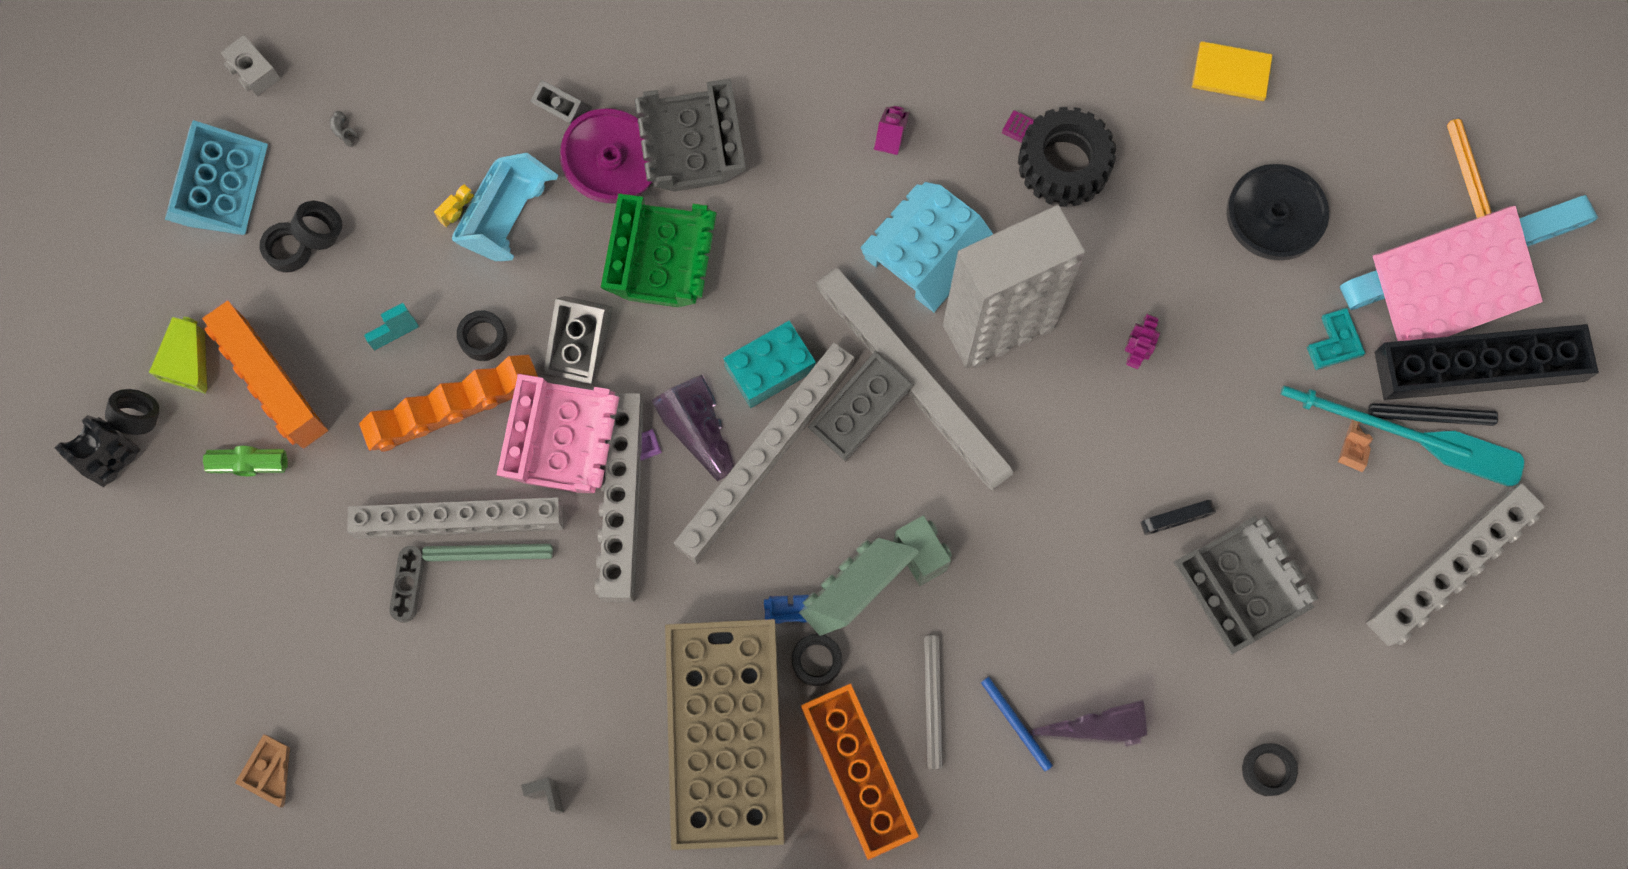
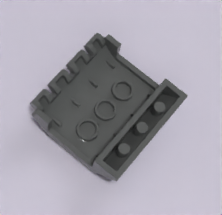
[635,78,746,191]
[1174,516,1319,655]

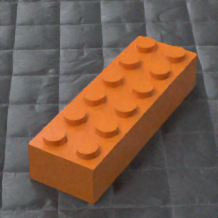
[202,300,329,449]
[801,683,919,861]

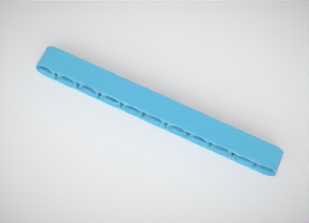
[1339,195,1599,310]

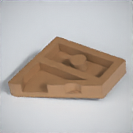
[235,734,290,808]

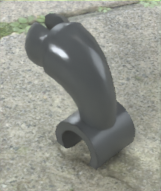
[330,111,358,147]

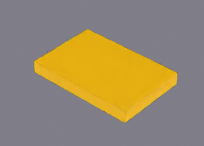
[1192,41,1272,101]

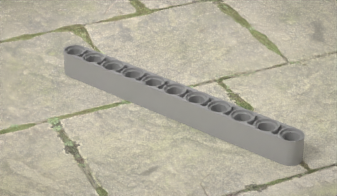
[815,268,1013,491]

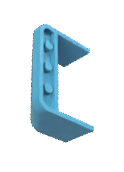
[452,153,559,262]

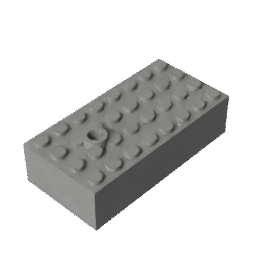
[943,205,1085,368]

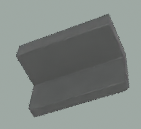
[521,777,564,814]

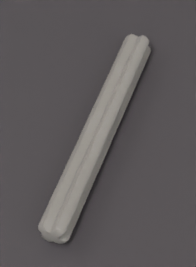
[924,635,942,770]

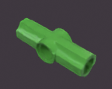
[203,446,288,477]

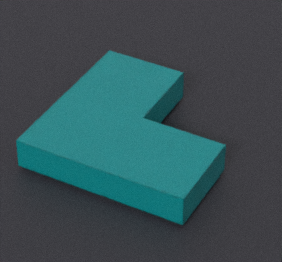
[364,303,419,351]
[1307,308,1366,370]

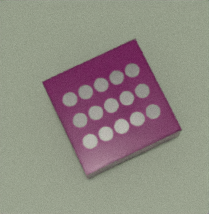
[1002,110,1034,143]

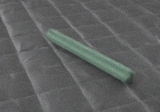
[422,544,553,561]

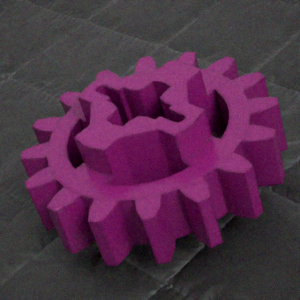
[1124,314,1160,370]

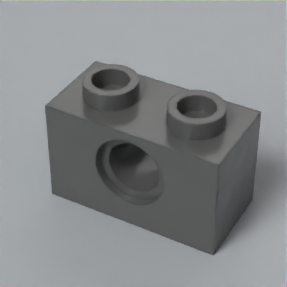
[530,80,592,124]

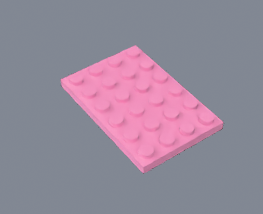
[1373,206,1543,341]

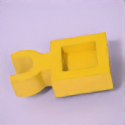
[434,184,474,227]

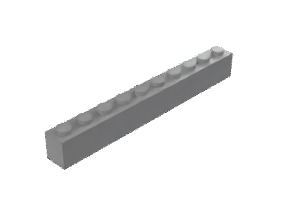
[674,343,854,565]

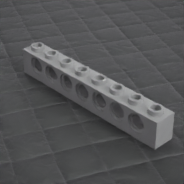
[595,393,644,602]
[1366,484,1545,647]
[347,497,563,539]

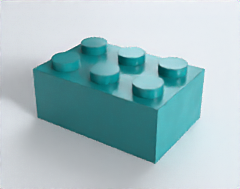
[723,320,816,409]

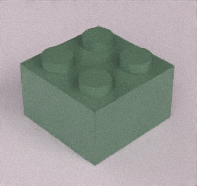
[893,515,952,586]

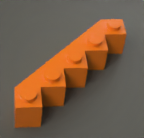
[359,355,538,452]

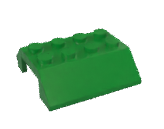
[601,194,717,308]

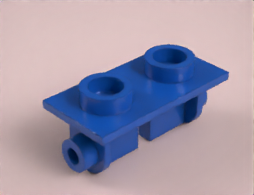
[764,594,810,624]

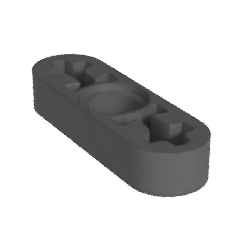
[389,546,425,623]

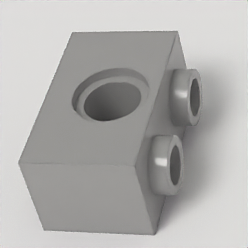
[221,35,280,96]

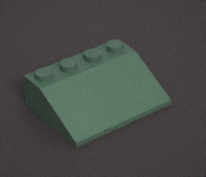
[799,538,920,636]

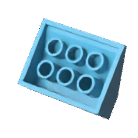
[164,120,268,235]

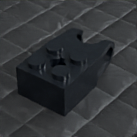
[54,415,141,487]

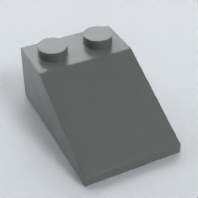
[543,296,613,384]

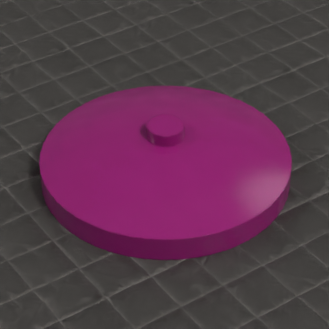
[560,109,652,204]

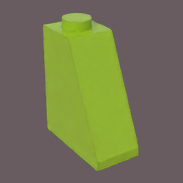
[149,317,207,394]

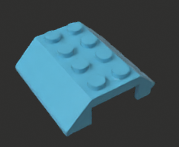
[860,182,993,313]

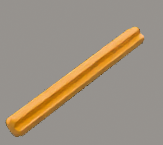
[1447,119,1492,218]

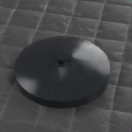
[1226,164,1329,261]

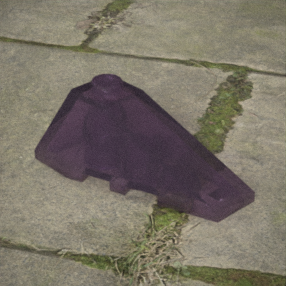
[651,375,734,481]
[1030,700,1147,747]

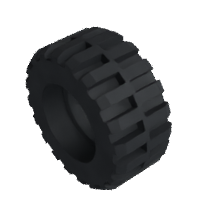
[1018,107,1116,207]

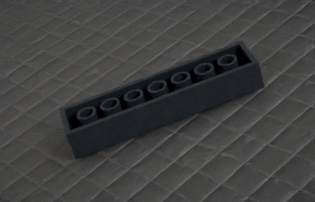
[1374,324,1599,400]

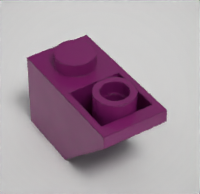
[874,106,910,155]

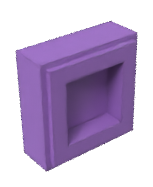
[641,429,662,461]

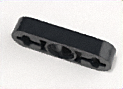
[1140,500,1216,535]

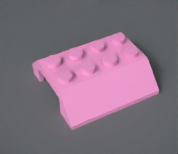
[497,374,619,493]

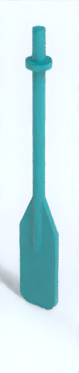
[1280,385,1525,487]

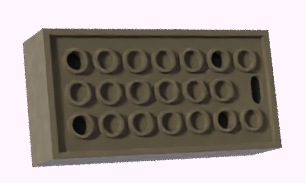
[665,619,785,850]

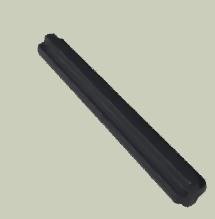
[1368,403,1498,426]

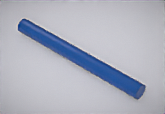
[981,677,1053,772]

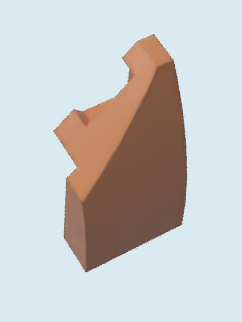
[1338,420,1373,472]

